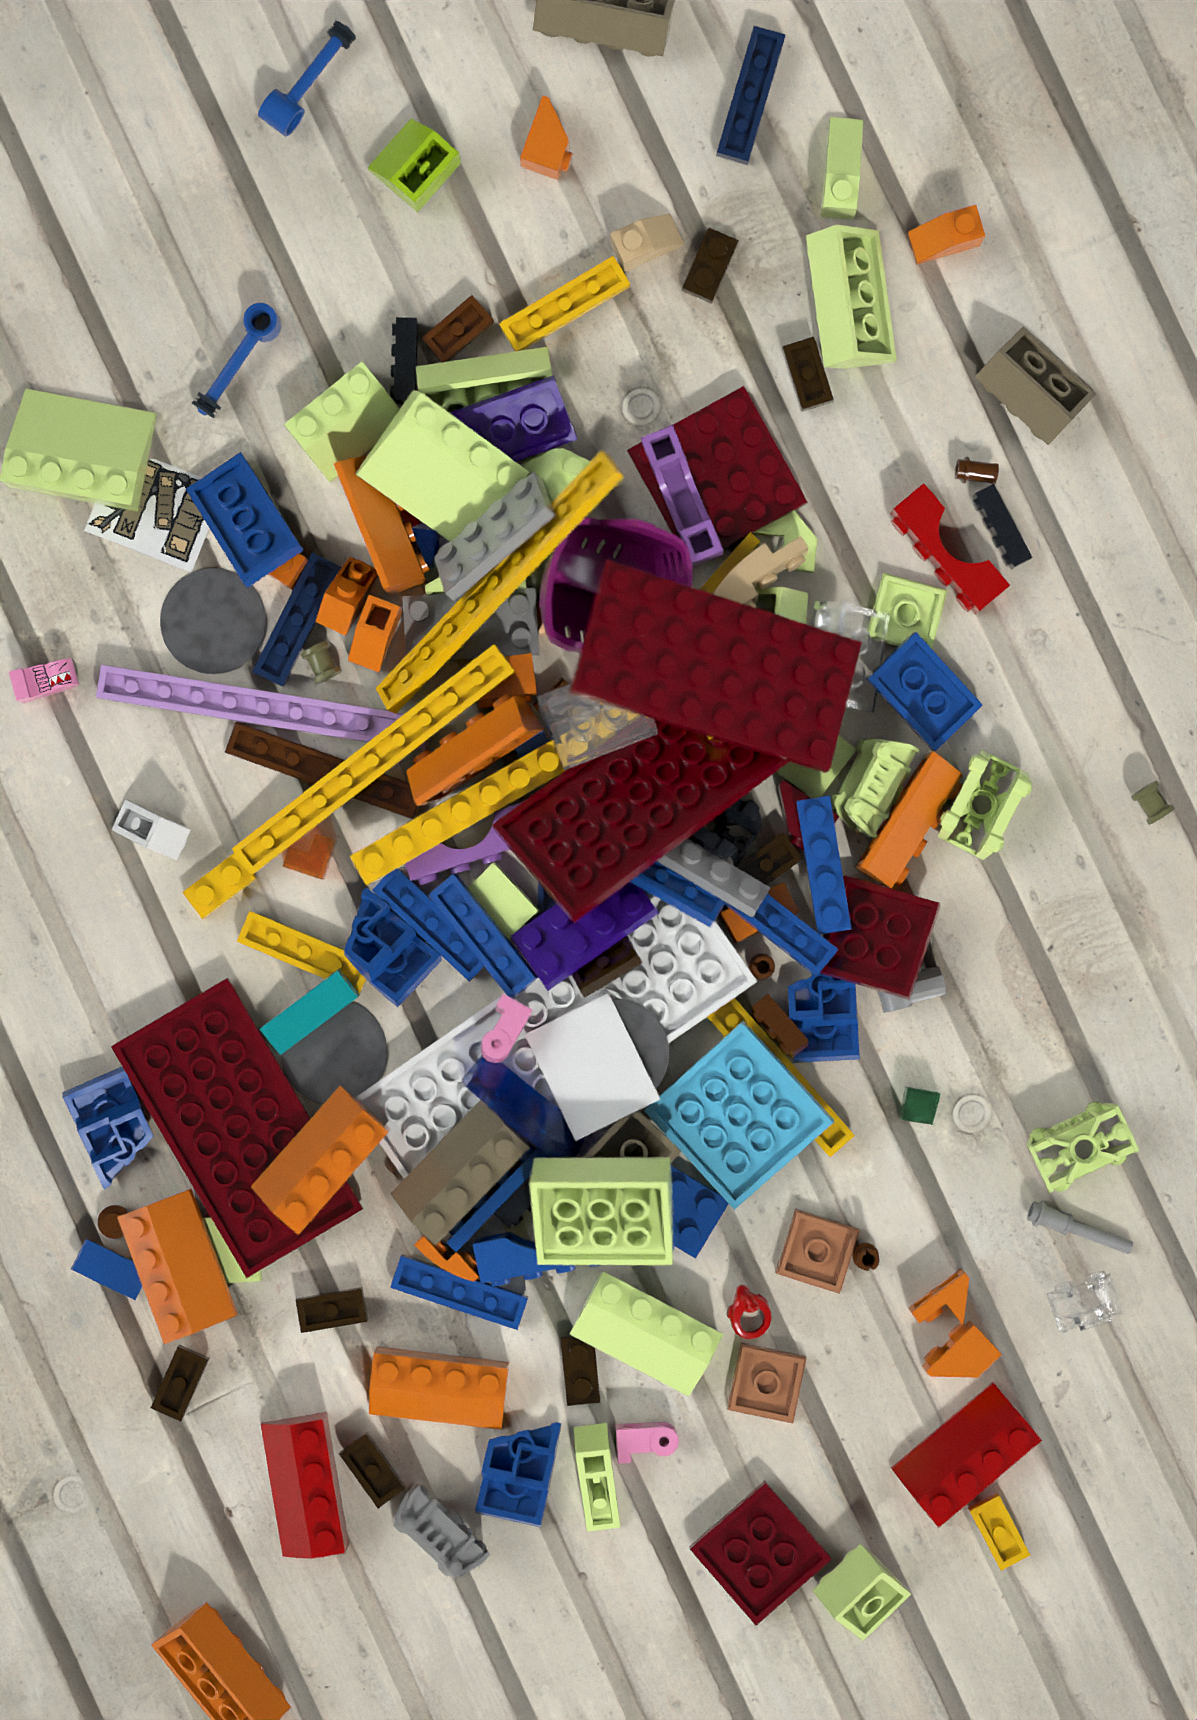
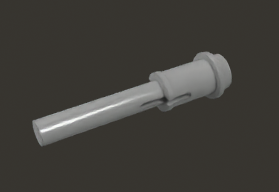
[1027,1201,1133,1254]

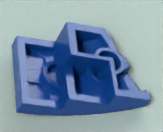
[344,888,442,1008]
[788,973,860,1063]
[62,1067,154,1189]
[475,1422,561,1528]

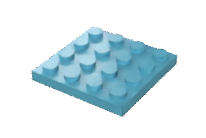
[644,1021,834,1210]

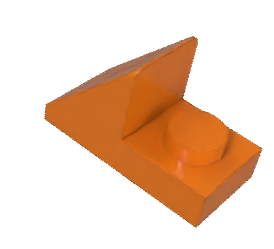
[908,1269,969,1325]

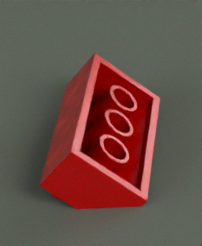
[891,1382,1042,1528]
[260,1412,349,1559]

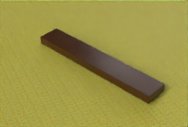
[225,722,418,819]

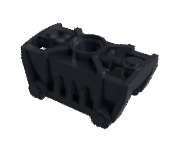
[687,799,762,868]

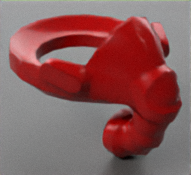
[726,1284,772,1339]

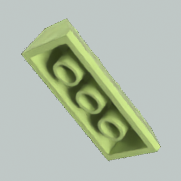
[806,225,897,369]
[416,347,552,413]
[569,1271,723,1397]

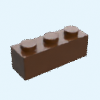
[751,994,809,1058]

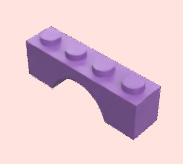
[641,425,723,568]
[405,803,521,885]

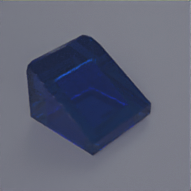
[412,527,441,568]

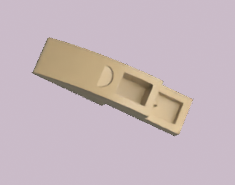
[713,536,808,608]

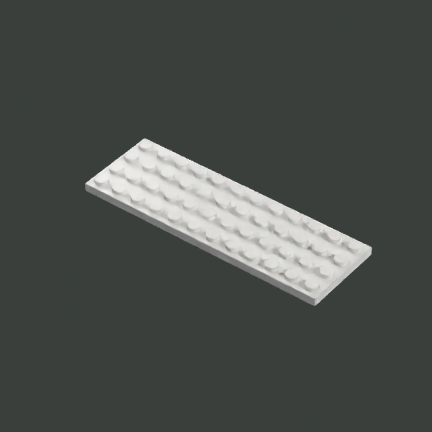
[356,893,757,1179]

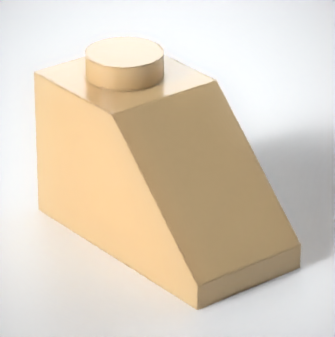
[610,214,684,273]

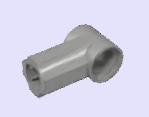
[878,966,947,1013]

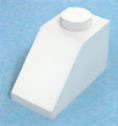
[112,800,191,860]

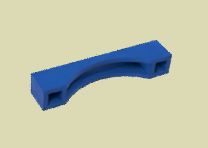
[472,1200,681,1286]

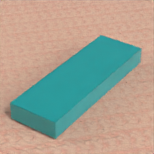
[260,968,360,1055]

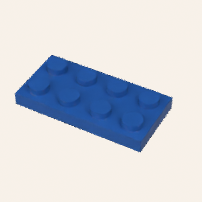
[186,452,303,588]

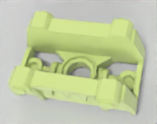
[831,738,920,838]
[937,749,1032,860]
[1026,1101,1139,1193]

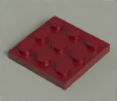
[820,875,941,1000]
[689,1480,832,1626]

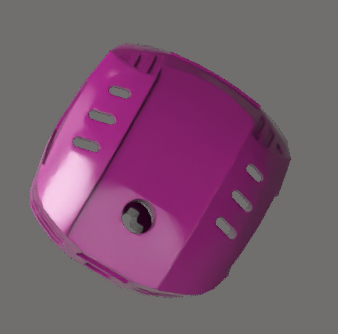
[539,517,692,653]

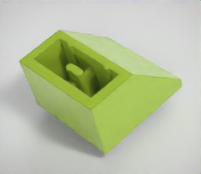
[367,118,461,213]

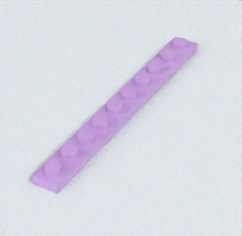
[96,665,428,751]

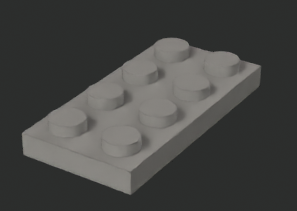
[434,471,555,601]
[402,588,539,661]

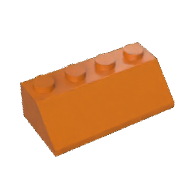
[333,455,430,596]
[406,694,544,806]
[855,751,963,888]
[251,1085,391,1235]
[117,1189,238,1344]
[369,1346,510,1430]
[151,1602,291,1720]

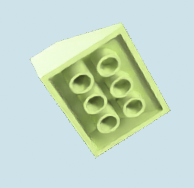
[0,389,157,511]
[356,390,529,542]
[530,1158,673,1265]

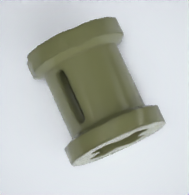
[301,641,342,684]
[1131,781,1175,825]

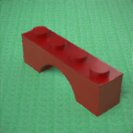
[890,483,1010,615]

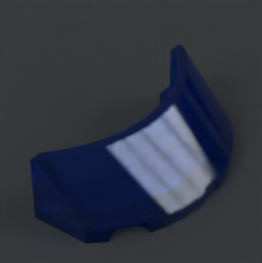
[461,1055,586,1158]

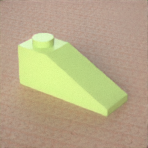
[820,117,863,220]
[574,1423,620,1532]

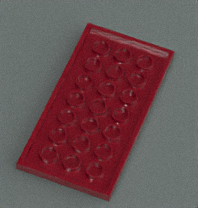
[569,560,862,773]
[492,715,789,923]
[111,978,363,1278]

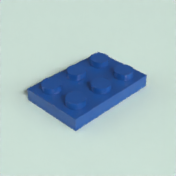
[865,632,983,751]
[671,1165,729,1259]

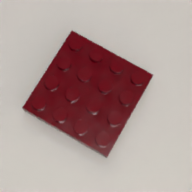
[627,386,808,550]

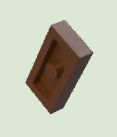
[422,295,494,362]

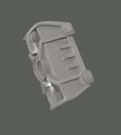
[393,1484,490,1578]

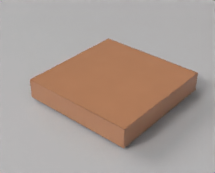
[775,1209,860,1294]
[727,1342,807,1424]

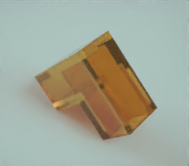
[282,833,337,880]

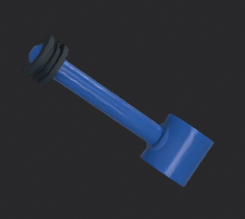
[258,21,356,137]
[192,303,281,418]

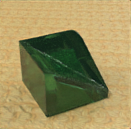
[899,1086,941,1125]

